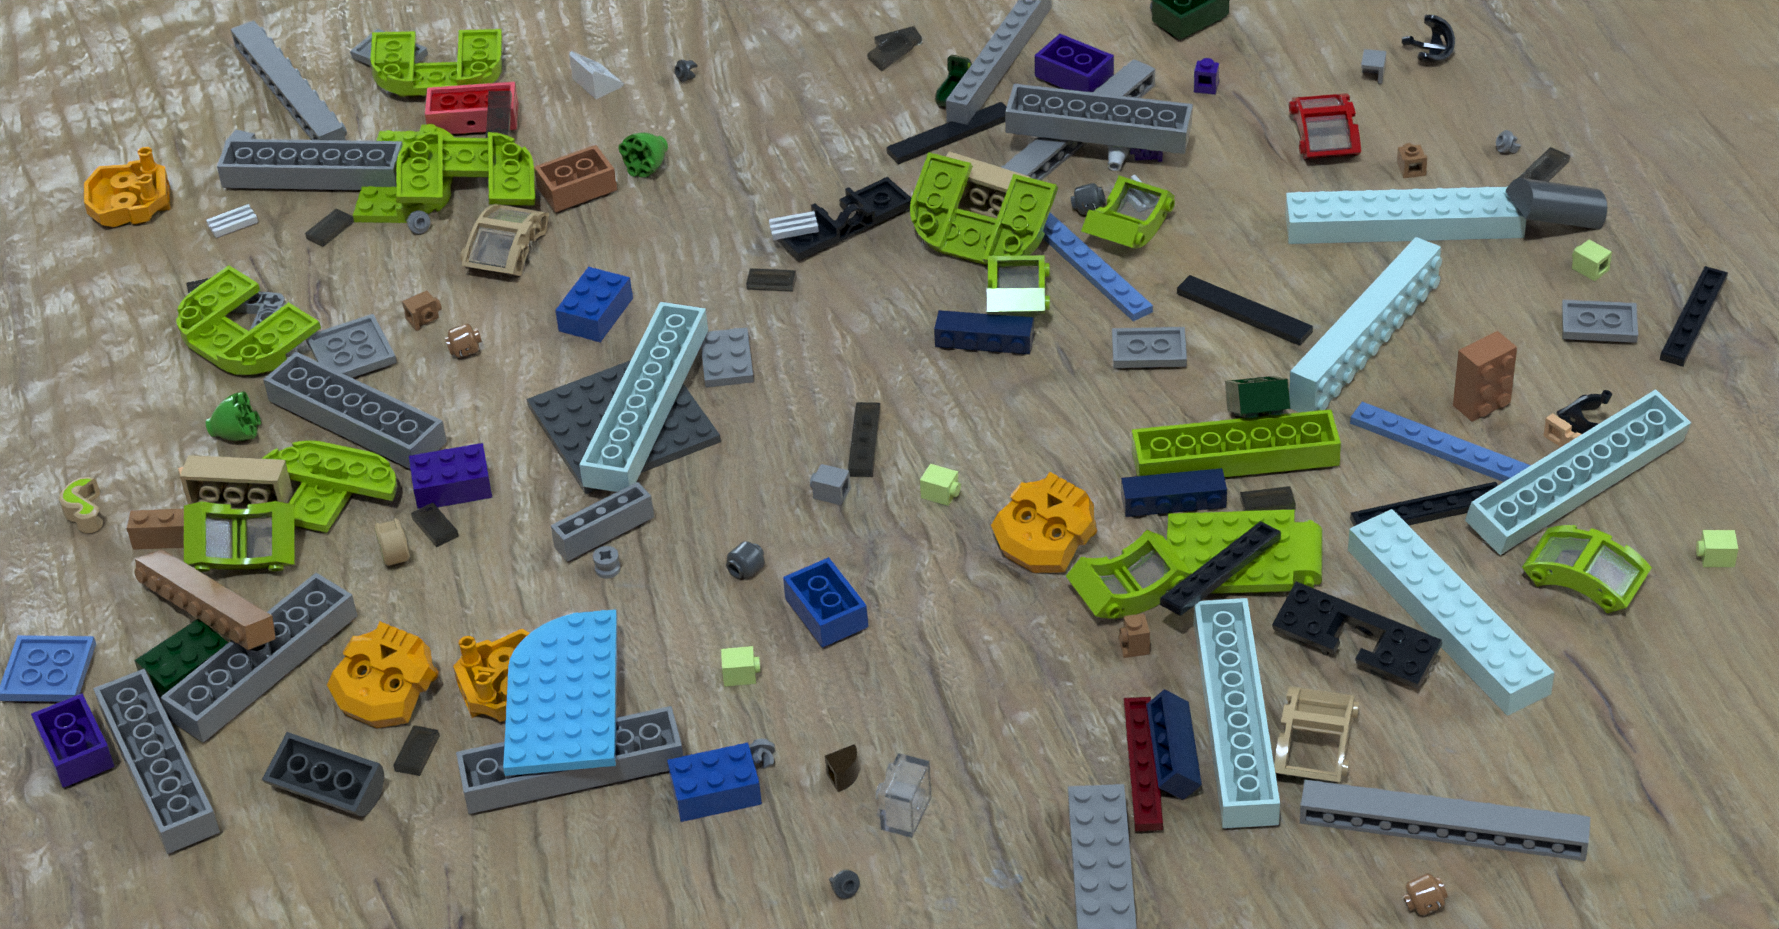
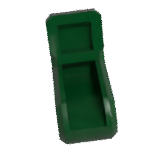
[935,55,972,107]

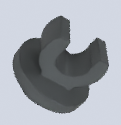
[674,59,698,82]
[829,870,860,898]

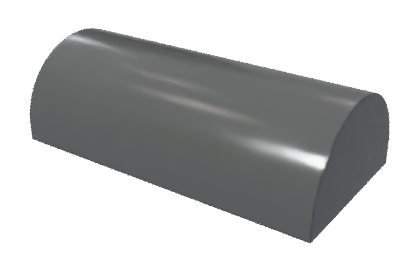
[1505,178,1608,229]
[262,732,384,816]

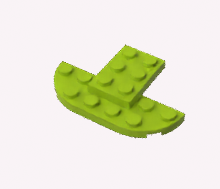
[262,441,397,533]

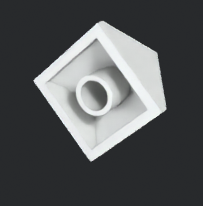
[569,51,624,99]

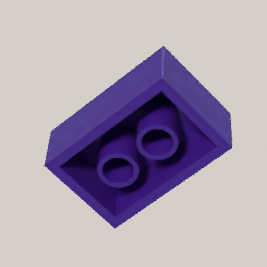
[1034,34,1114,93]
[409,443,493,511]
[31,693,115,788]

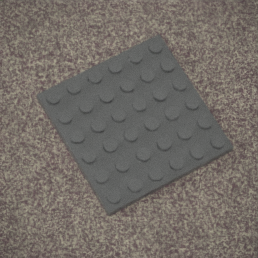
[527,360,721,494]

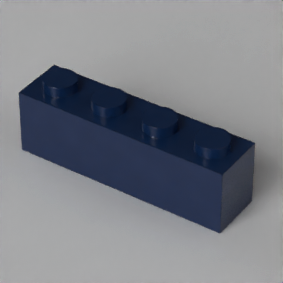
[934,310,1034,354]
[1121,468,1227,517]
[1146,689,1202,800]

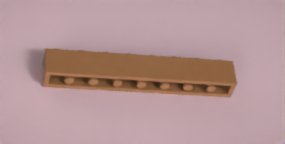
[135,549,275,650]

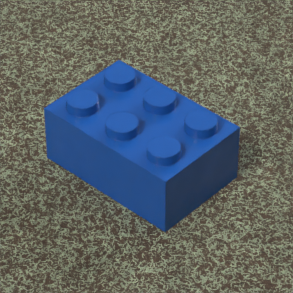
[555,267,633,343]
[783,557,868,648]
[667,742,762,822]

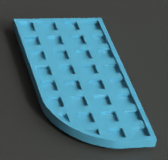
[503,609,617,776]

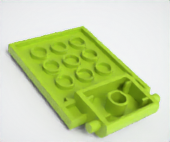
[1165,509,1322,594]

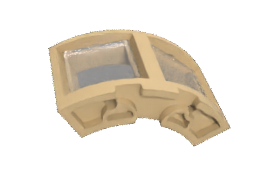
[461,204,549,276]

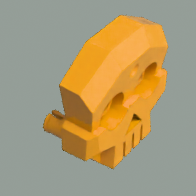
[84,147,170,227]
[991,471,1097,573]
[327,621,439,728]
[453,628,530,722]

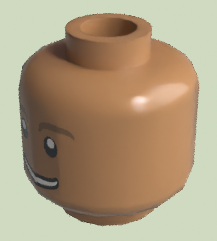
[445,324,482,358]
[1402,873,1448,916]

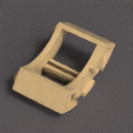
[1274,686,1360,782]

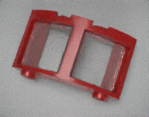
[1289,93,1361,159]

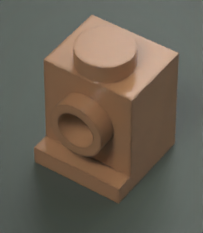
[1397,143,1427,178]
[402,290,442,331]
[1118,613,1150,658]

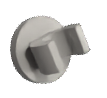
[1496,130,1521,153]
[406,211,430,234]
[749,739,775,768]

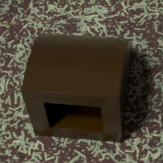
[825,744,859,792]

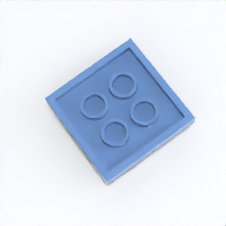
[0,635,96,702]

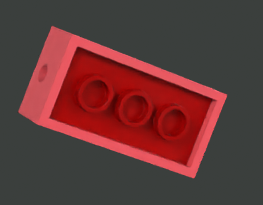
[425,82,518,134]

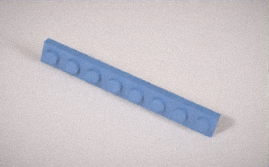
[1043,213,1153,321]
[1350,402,1531,482]

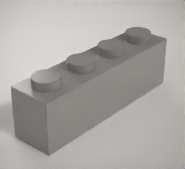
[551,482,654,562]

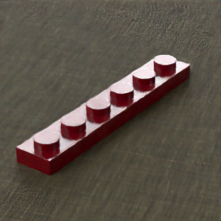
[1124,697,1163,831]

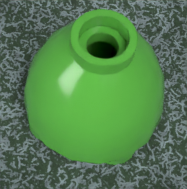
[618,132,668,177]
[206,391,261,441]

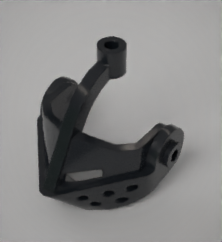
[1402,15,1455,62]
[1557,390,1612,434]

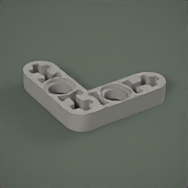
[231,292,286,330]

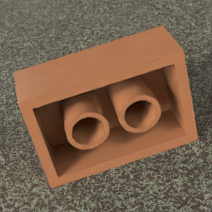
[534,145,617,212]
[1453,331,1517,422]

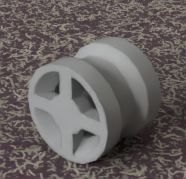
[593,546,621,579]

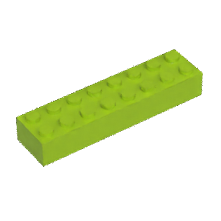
[1132,409,1341,477]

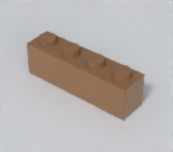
[126,508,232,550]

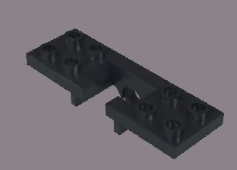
[777,177,911,261]
[1272,581,1442,689]

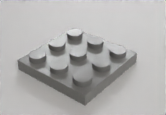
[306,314,397,378]

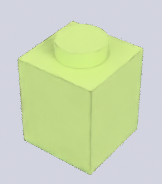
[1572,240,1612,281]
[920,464,961,506]
[1696,530,1738,567]
[721,646,761,687]

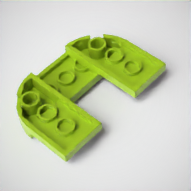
[370,29,502,97]
[353,124,453,223]
[396,131,535,206]
[910,152,1058,265]
[176,265,321,375]

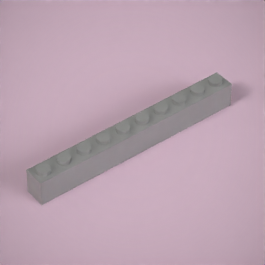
[946,0,1052,125]
[231,20,347,140]
[1001,59,1155,181]
[1300,780,1590,861]

